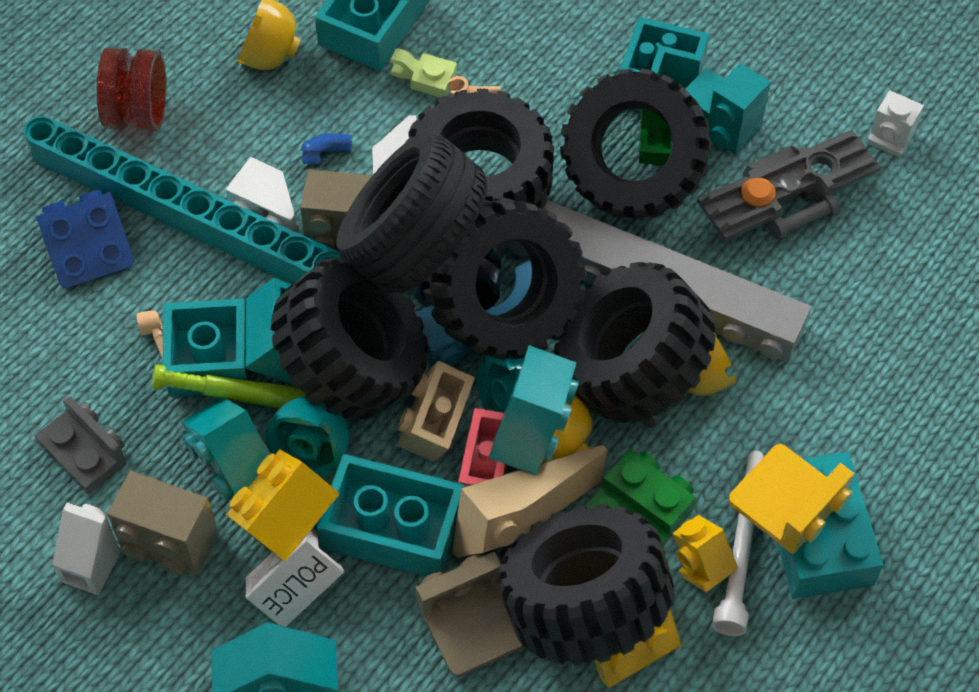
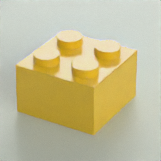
[226,449,340,561]

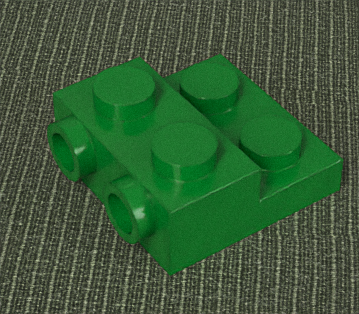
[585,449,696,546]

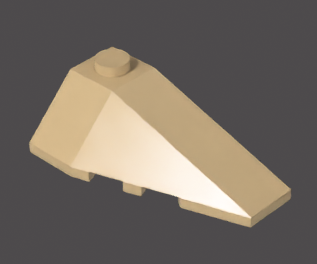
[452,445,607,558]

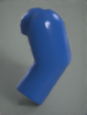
[300,133,352,165]

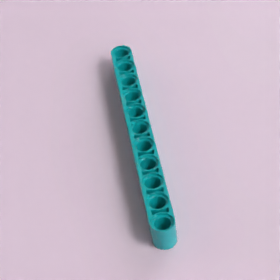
[23,116,341,284]

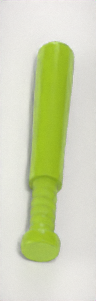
[151,365,306,409]

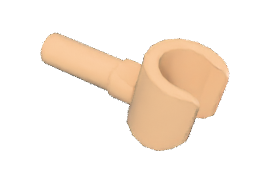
[449,76,501,97]
[137,310,163,359]

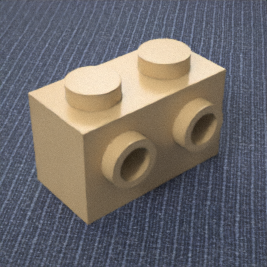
[397,361,475,462]

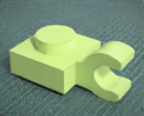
[390,49,457,98]

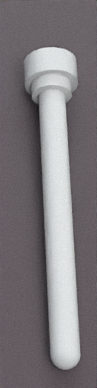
[712,451,764,636]

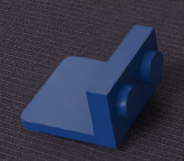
[36,189,134,288]

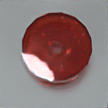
[97,47,167,131]

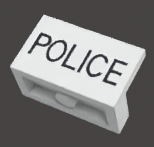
[246,528,344,627]

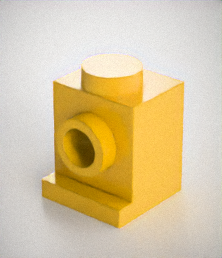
[672,515,738,592]

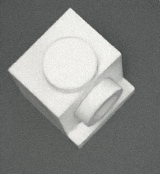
[866,90,924,158]

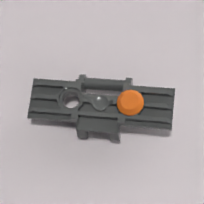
[697,130,881,241]

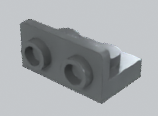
[34,395,126,495]

